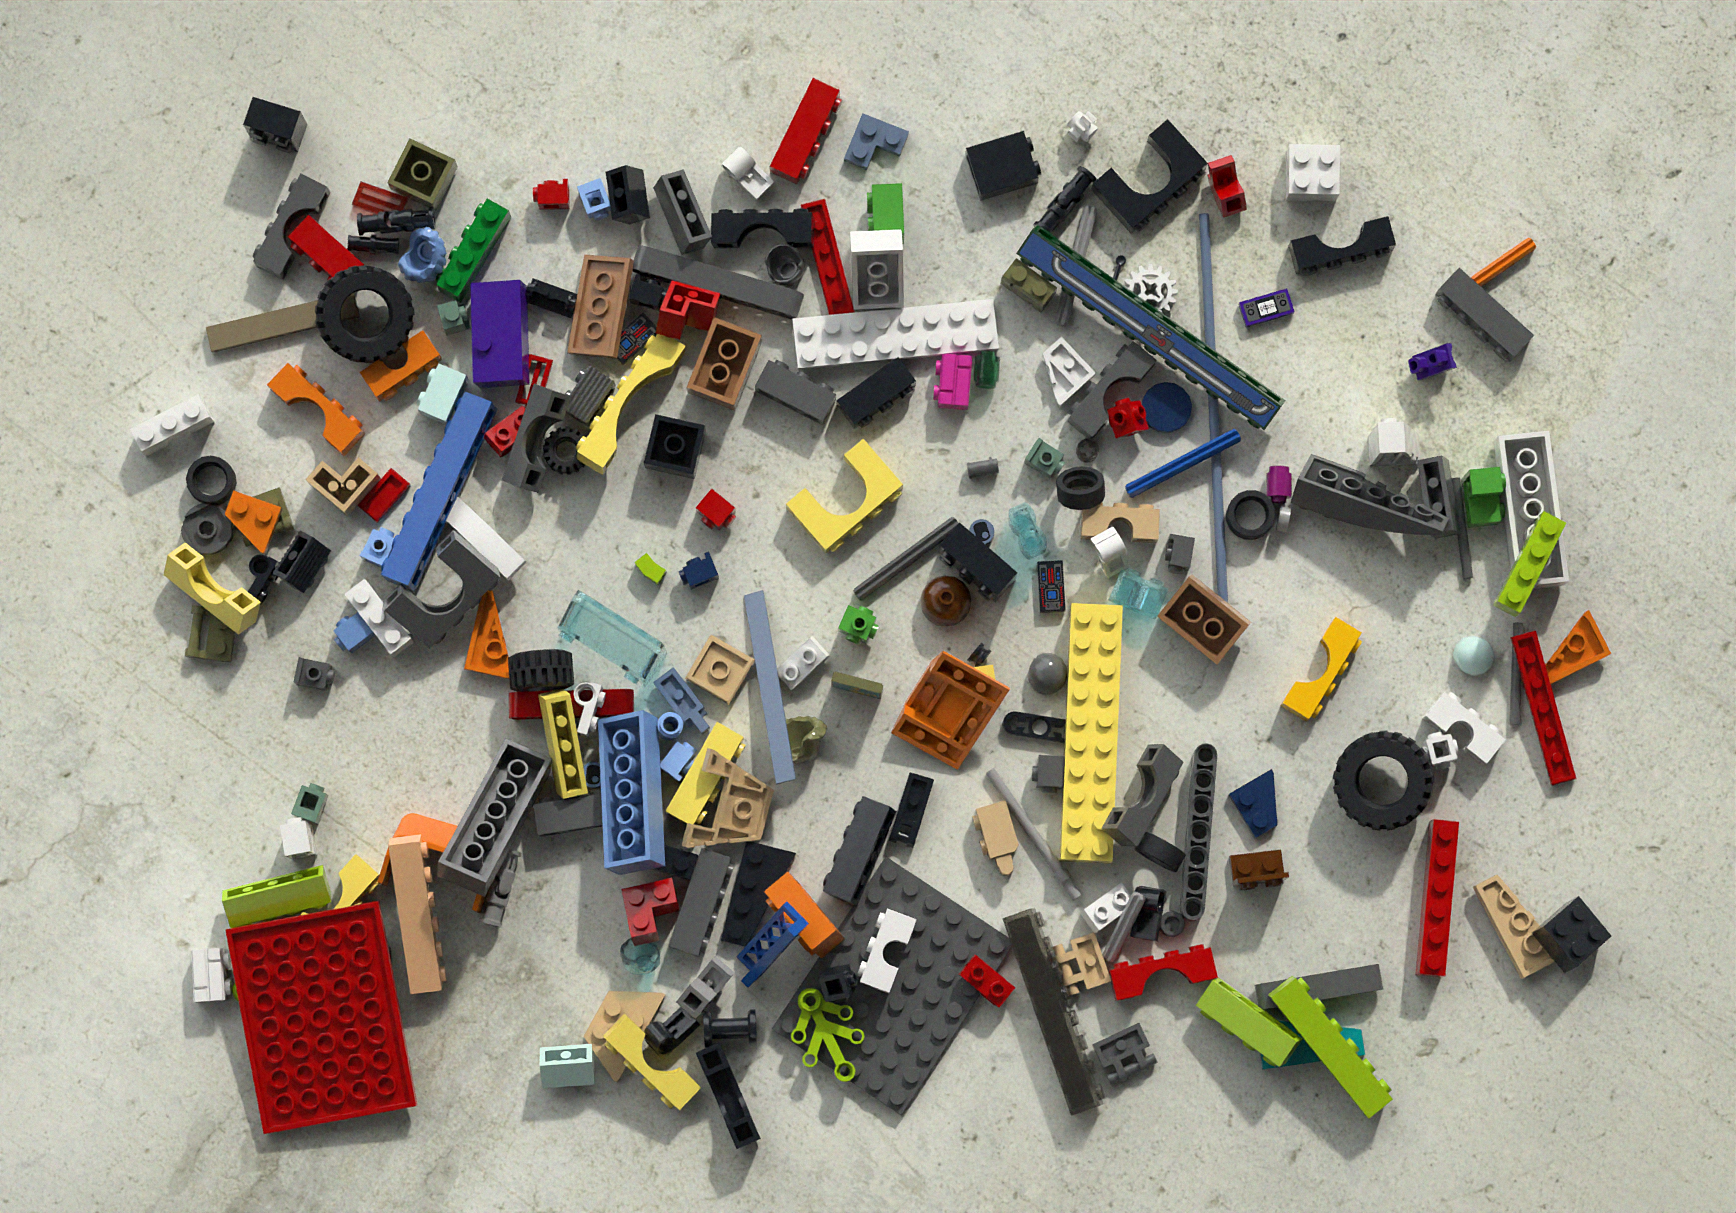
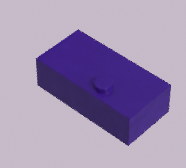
[471,280,530,388]

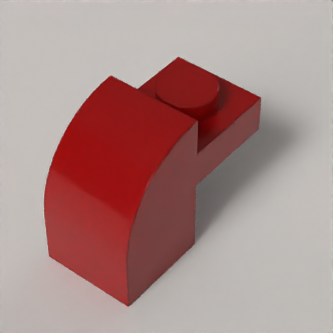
[1207,155,1247,218]

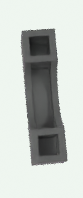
[253,173,331,280]
[1068,341,1157,441]
[502,384,571,493]
[1101,744,1184,846]

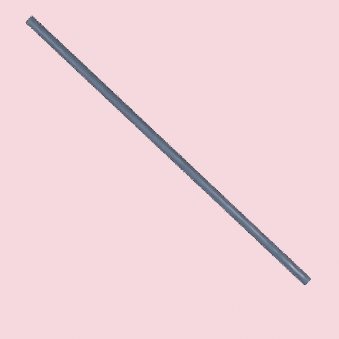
[1199,213,1228,603]

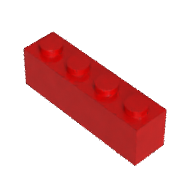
[769,78,842,185]

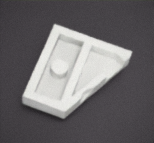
[1042,337,1096,407]

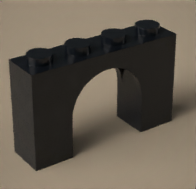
[1091,119,1208,233]

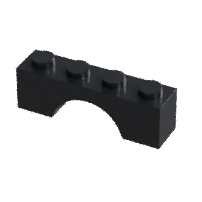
[711,208,815,248]
[1288,216,1396,276]
[696,1042,761,1149]

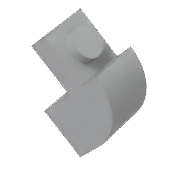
[676,956,734,1019]

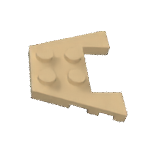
[682,748,774,848]

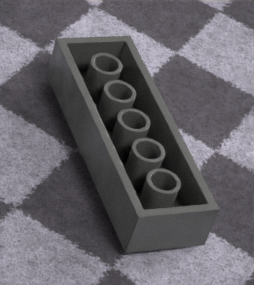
[437,738,552,897]

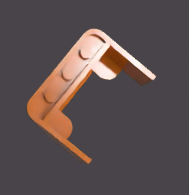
[377,813,487,914]

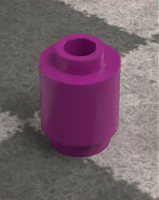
[1266,466,1292,504]

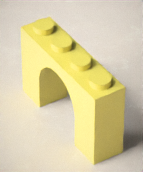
[786,439,903,554]

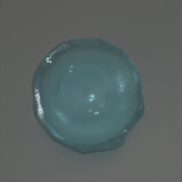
[620,938,661,975]

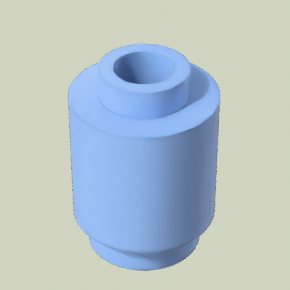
[657,712,683,740]

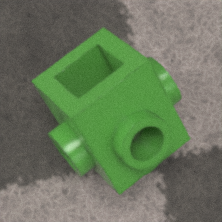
[838,605,879,645]

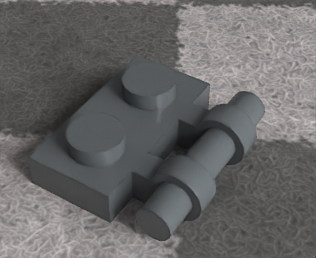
[1092,1023,1158,1084]

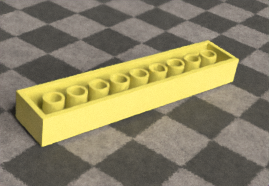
[1059,603,1123,864]

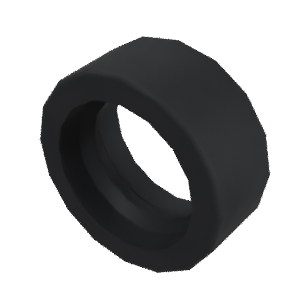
[186,455,237,505]
[1056,466,1105,510]
[1226,490,1275,540]
[1134,832,1186,873]

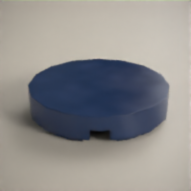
[1142,382,1192,433]

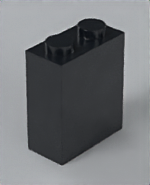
[965,131,1041,201]

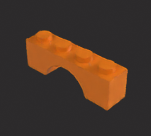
[267,363,365,456]

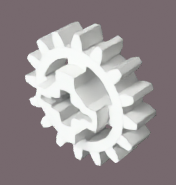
[1124,264,1178,313]

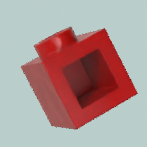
[695,489,736,531]

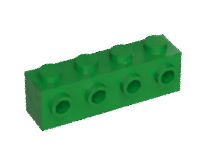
[435,198,511,303]

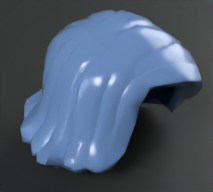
[398,227,447,283]

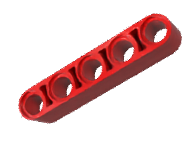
[508,689,634,720]

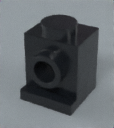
[629,274,667,311]

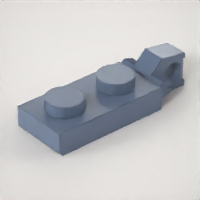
[653,667,710,735]

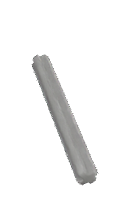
[1054,206,1097,327]

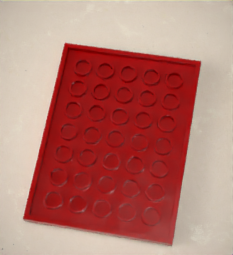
[225,901,418,1134]

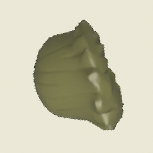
[786,716,827,764]

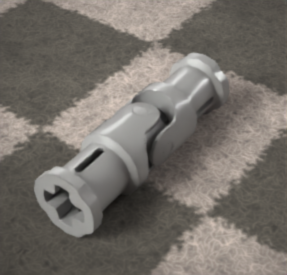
[479,849,522,928]

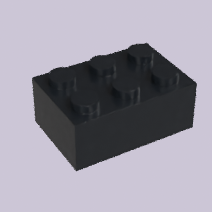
[938,522,1018,603]

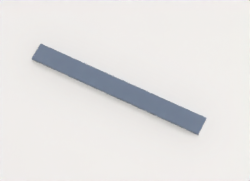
[744,590,796,784]

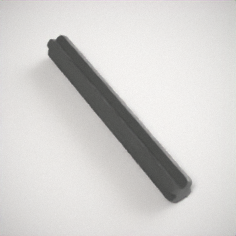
[853,517,959,601]

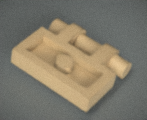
[1053,932,1111,996]

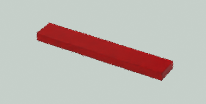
[801,199,855,315]
[1510,630,1577,786]

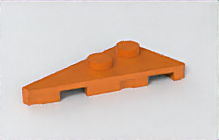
[464,590,509,679]
[1545,610,1611,684]

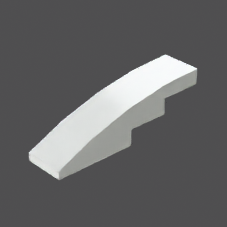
[446,497,527,581]

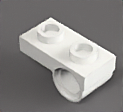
[721,147,775,201]
[1091,527,1130,578]
[777,636,830,690]
[574,682,606,737]
[1080,882,1131,934]

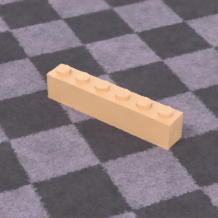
[388,834,447,994]

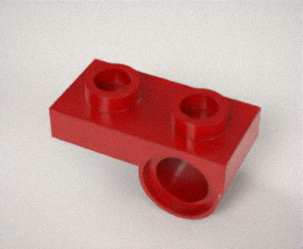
[483,405,525,458]
[958,954,1016,1008]

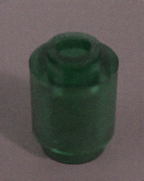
[974,351,1000,389]

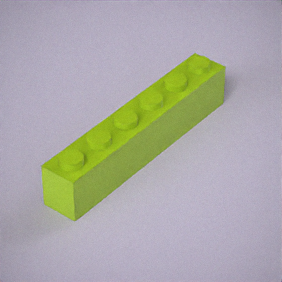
[1268,975,1393,1119]

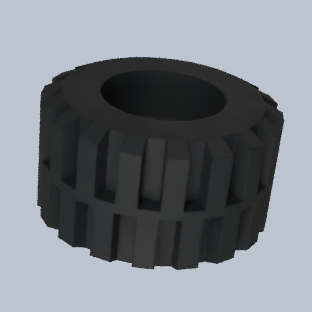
[508,649,574,692]

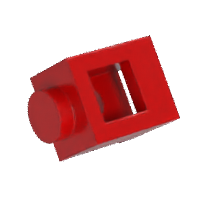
[533,179,570,210]

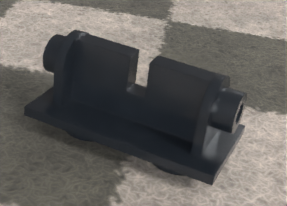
[526,278,577,318]

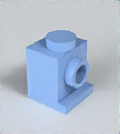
[577,178,611,221]
[359,527,395,567]
[660,741,697,783]

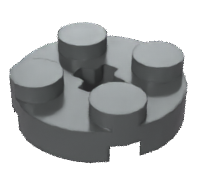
[181,503,233,555]

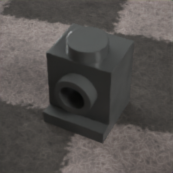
[1165,534,1195,574]
[293,657,335,691]

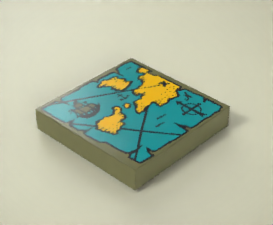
[831,671,883,700]

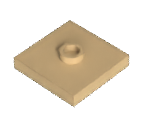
[685,635,755,705]

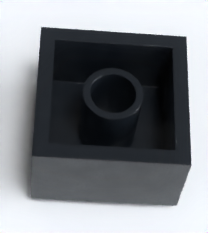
[243,97,307,153]
[644,414,706,479]
[1532,896,1612,973]

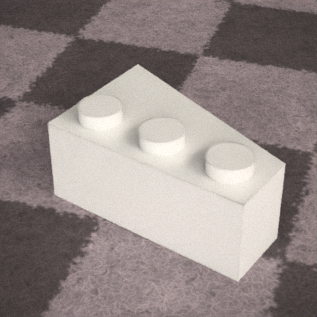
[1368,418,1420,466]

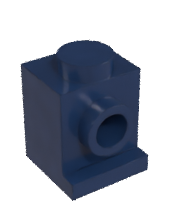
[678,551,719,590]

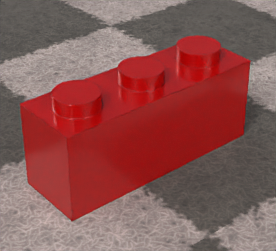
[288,215,364,281]

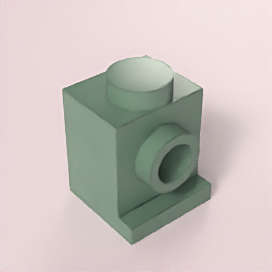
[437,300,471,336]
[1024,437,1065,479]
[291,783,329,825]

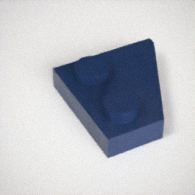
[1228,769,1278,839]

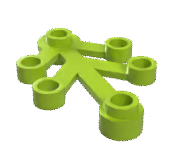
[791,988,865,1082]

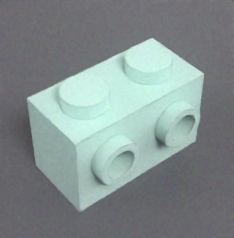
[417,363,469,425]
[540,1044,595,1088]

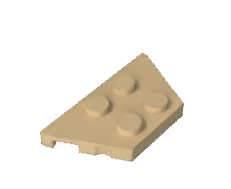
[583,991,666,1083]

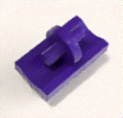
[1408,343,1457,380]

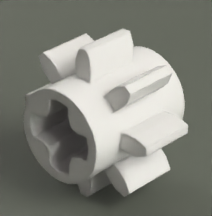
[1067,111,1098,142]

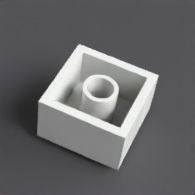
[1286,144,1340,202]

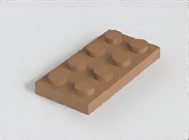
[567,254,634,359]

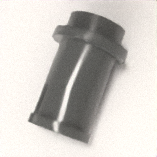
[967,457,999,479]

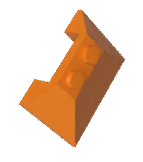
[891,651,1010,770]

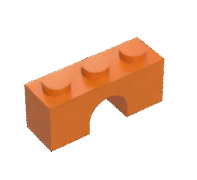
[359,330,442,402]

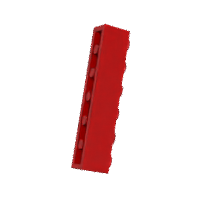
[1415,819,1459,978]

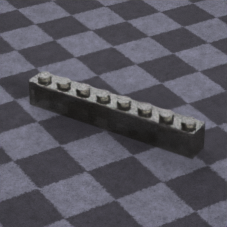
[1002,908,1105,1116]

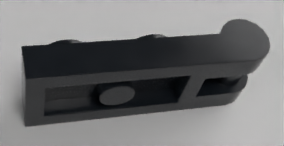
[889,772,934,848]

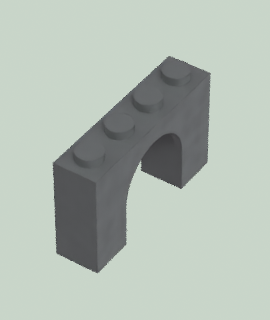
[383,530,500,649]

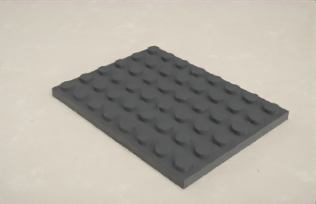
[772,857,1015,1115]

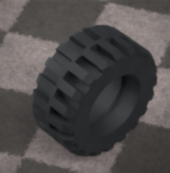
[315,265,415,363]
[1333,731,1434,831]

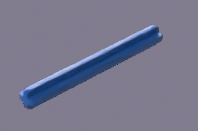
[1125,429,1241,498]

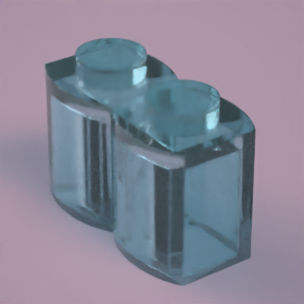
[1008,502,1047,560]
[1108,568,1168,619]

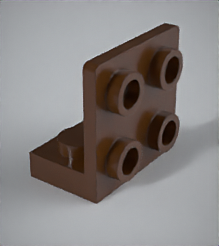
[1229,849,1289,890]

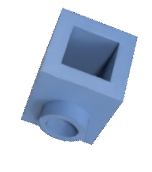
[333,612,376,654]

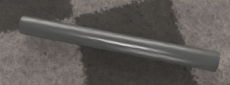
[1452,477,1473,579]
[1510,622,1523,725]

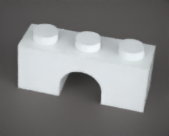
[130,394,214,457]
[344,579,414,658]
[1422,692,1506,766]
[857,908,917,994]

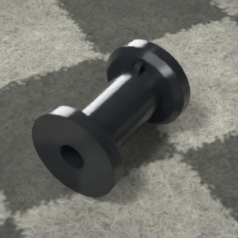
[703,1009,757,1048]

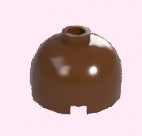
[920,575,971,626]

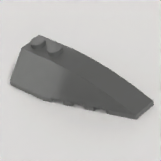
[1291,454,1449,535]

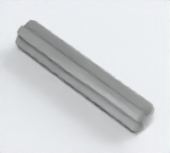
[1102,892,1146,962]

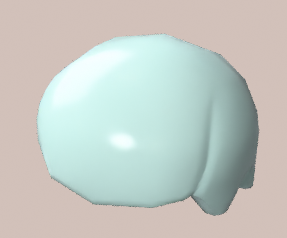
[1453,636,1495,676]

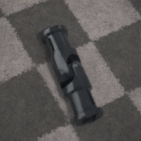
[1033,166,1097,235]
[357,207,436,236]

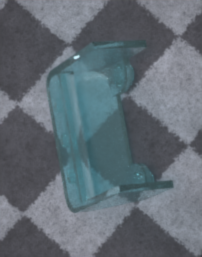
[557,590,667,687]

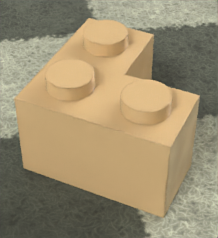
[305,457,381,517]

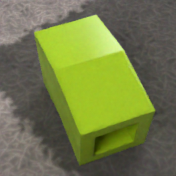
[634,553,667,585]

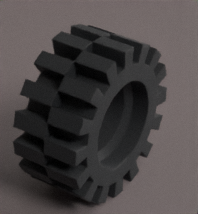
[543,426,585,475]

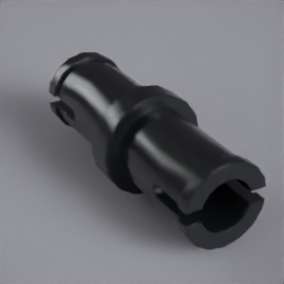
[347,234,399,255]

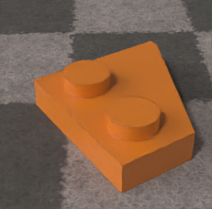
[225,490,283,554]

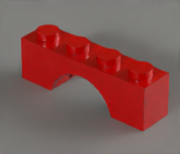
[1108,944,1218,1001]

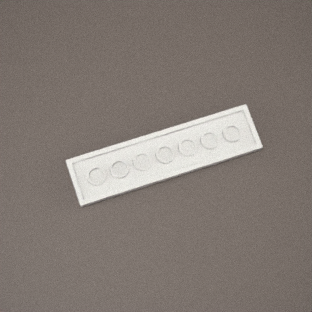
[792,299,999,370]

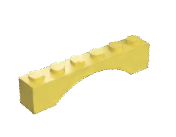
[575,334,686,475]

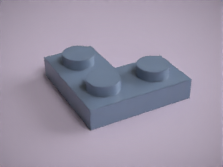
[844,113,909,170]

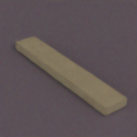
[206,293,360,353]

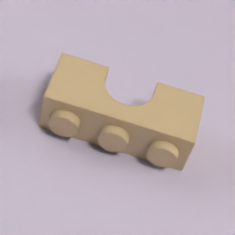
[1080,502,1160,543]

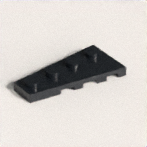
[721,841,796,947]

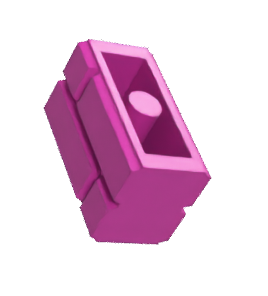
[933,354,973,410]

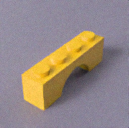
[1280,617,1362,722]

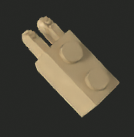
[972,800,1019,876]

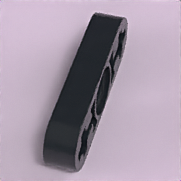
[1003,711,1066,743]

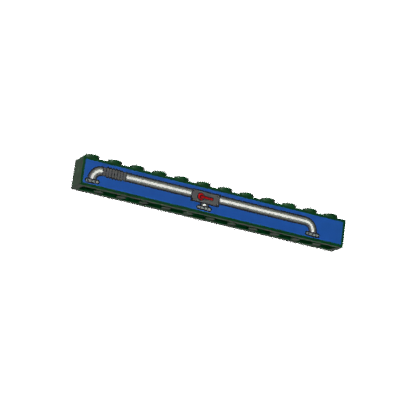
[1016,225,1286,430]

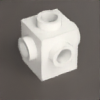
[1422,732,1459,770]

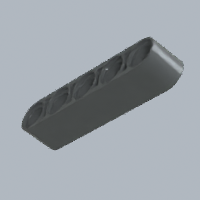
[1255,964,1384,1010]

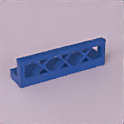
[737,902,809,988]

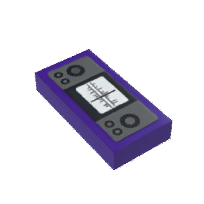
[1238,288,1295,328]

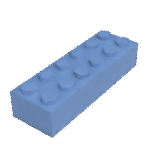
[598,710,665,875]

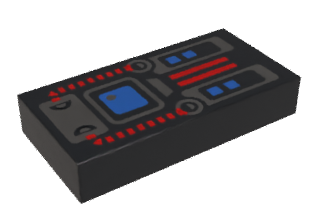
[617,312,657,365]
[1037,560,1066,613]

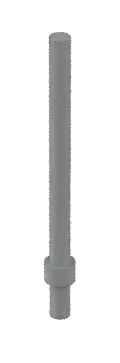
[986,768,1081,901]

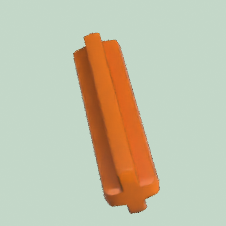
[1471,238,1536,287]

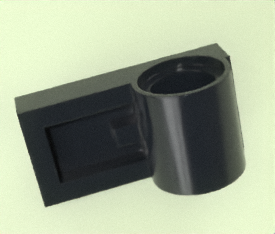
[248,554,278,605]
[1130,886,1166,942]
[644,1007,700,1060]

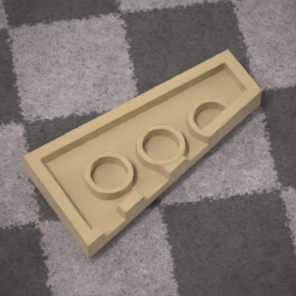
[1473,875,1555,979]

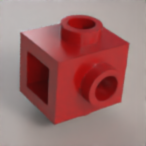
[1107,398,1149,438]

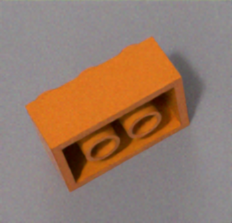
[764,872,845,959]

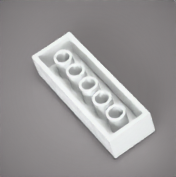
[1494,431,1569,589]

